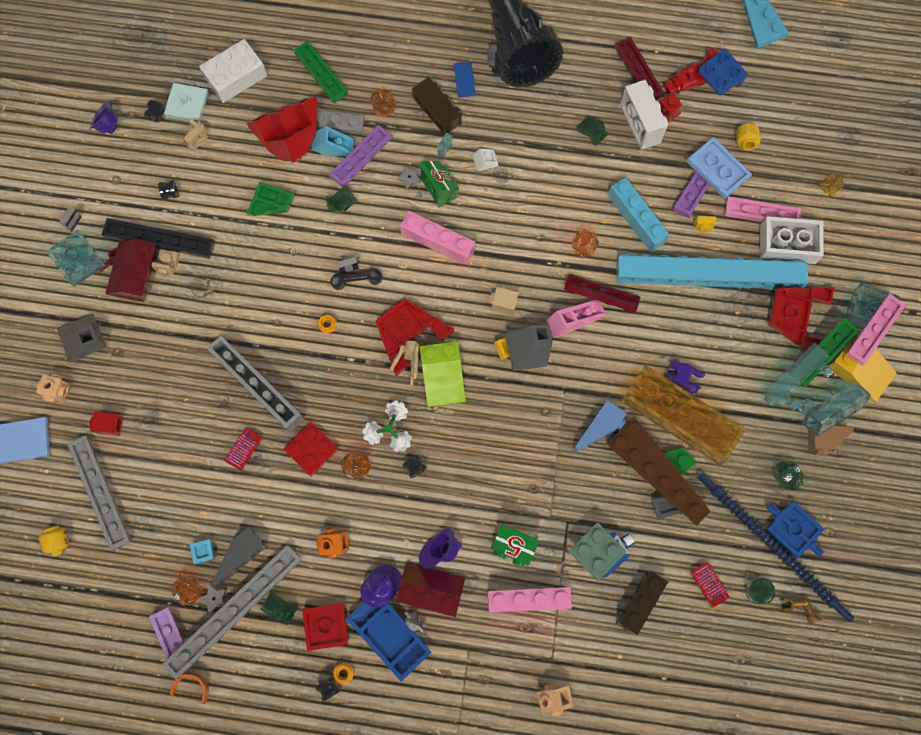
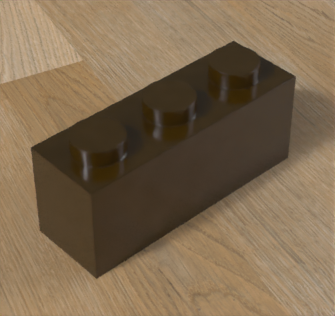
[412,77,462,136]
[616,571,668,635]

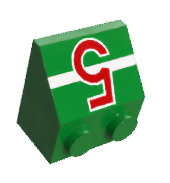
[419,161,459,208]
[491,524,540,568]

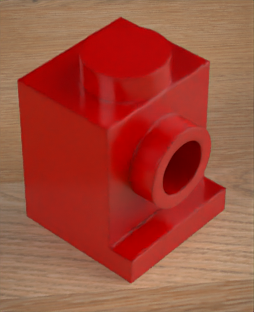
[659,93,683,123]

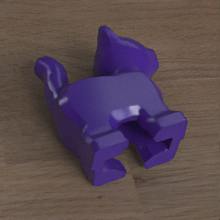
[664,360,705,398]

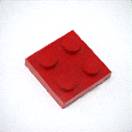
[283,422,339,477]
[302,603,349,651]

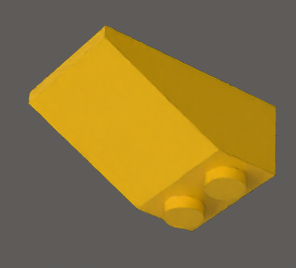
[827,334,897,403]

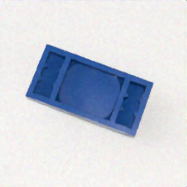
[346,602,432,682]

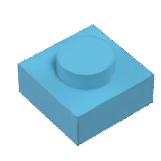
[190,539,215,565]

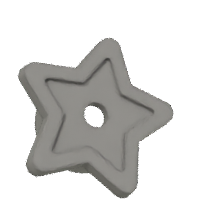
[397,166,421,188]
[200,586,226,613]
[404,611,425,633]

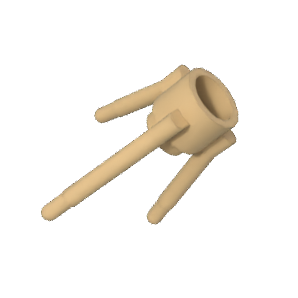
[389,341,420,386]

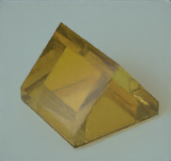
[818,173,844,198]

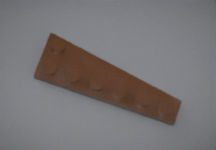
[607,416,711,527]

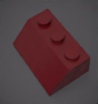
[105,239,157,303]
[396,562,466,617]

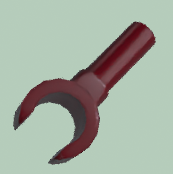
[98,249,116,273]

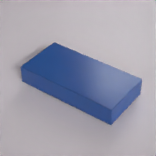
[454,62,475,98]

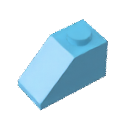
[311,126,354,156]

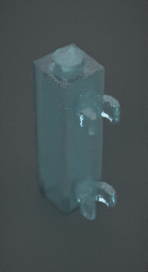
[763,343,834,411]
[798,379,871,436]

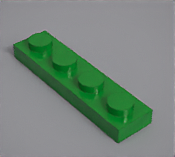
[293,41,348,104]
[790,317,860,388]

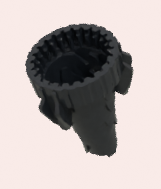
[488,0,564,88]

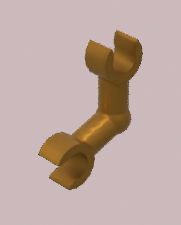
[780,597,823,626]

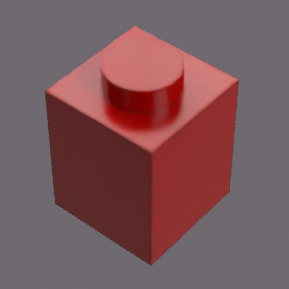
[89,411,124,437]

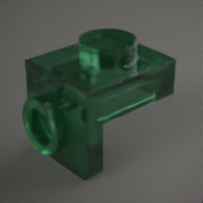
[576,116,607,146]
[324,186,358,214]
[260,592,298,625]

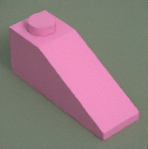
[545,300,607,338]

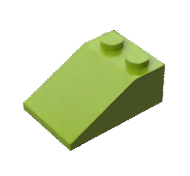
[420,341,466,407]

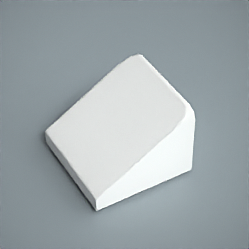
[473,149,498,171]

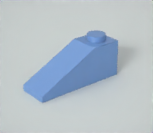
[573,400,627,453]

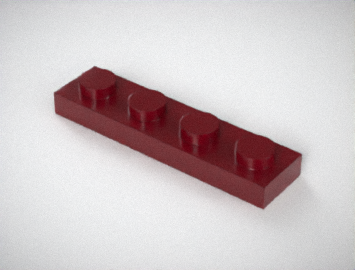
[614,37,664,100]
[564,274,640,313]

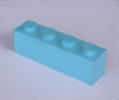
[608,178,670,253]

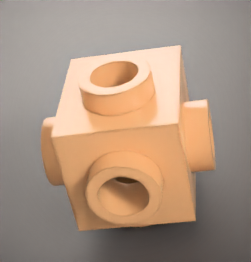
[36,374,70,403]
[537,683,574,716]

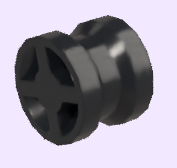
[144,100,166,122]
[158,180,178,200]
[402,455,427,479]
[315,676,341,702]

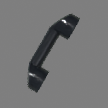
[330,268,383,290]

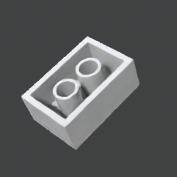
[199,39,267,103]
[620,80,668,150]
[760,216,824,264]

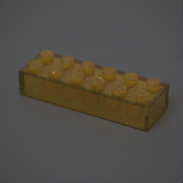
[621,365,747,466]

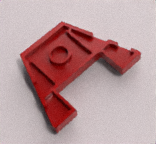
[768,287,835,353]
[375,298,454,376]

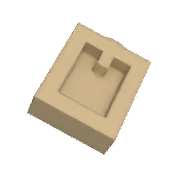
[183,119,208,152]
[151,249,180,276]

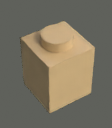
[489,287,519,316]

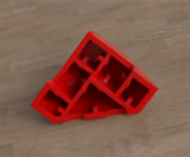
[246,96,317,163]

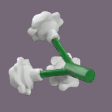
[362,400,412,452]

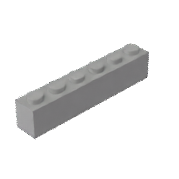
[207,335,304,432]

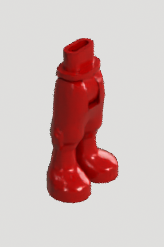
[663,47,718,94]

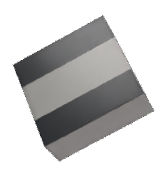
[60,207,82,232]
[337,257,359,274]

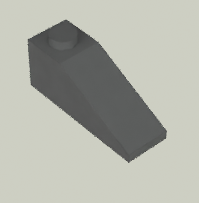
[212,527,267,587]

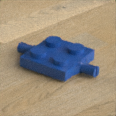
[766,501,825,559]

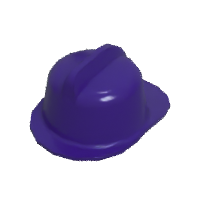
[90,100,118,134]
[419,528,462,569]
[360,564,402,608]

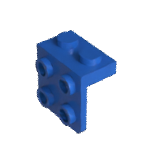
[699,48,748,95]

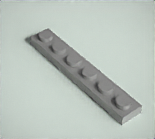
[67,435,131,551]

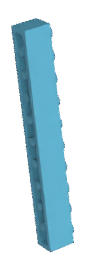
[616,254,808,289]

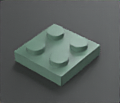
[568,522,627,581]

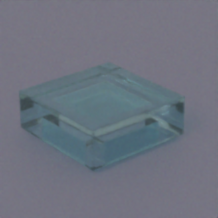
[437,133,452,158]

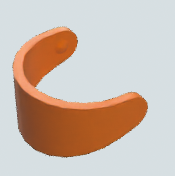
[170,673,209,704]

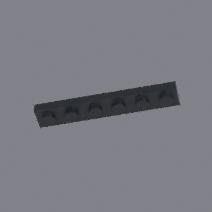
[101,218,215,259]

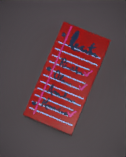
[224,427,263,471]
[689,562,730,608]

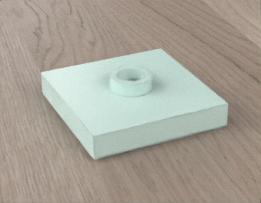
[164,83,209,122]

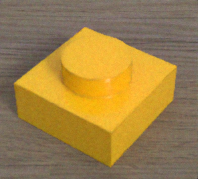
[693,216,716,233]
[494,338,510,360]

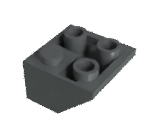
[57,314,106,363]
[505,324,553,371]

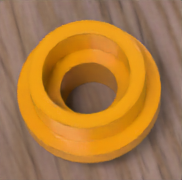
[318,315,337,334]
[333,663,354,684]

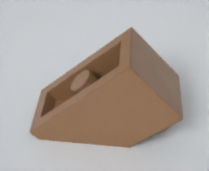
[808,425,854,455]

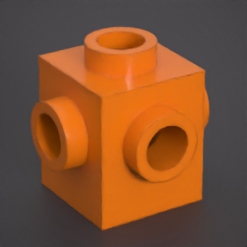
[316,528,349,558]

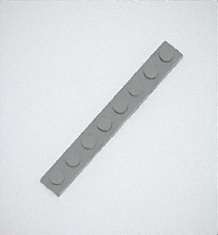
[162,545,302,680]

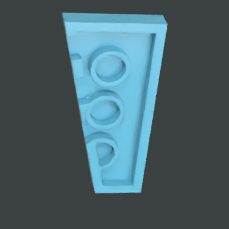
[742,0,789,49]

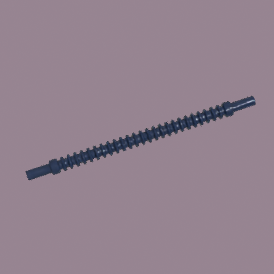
[697,472,854,622]

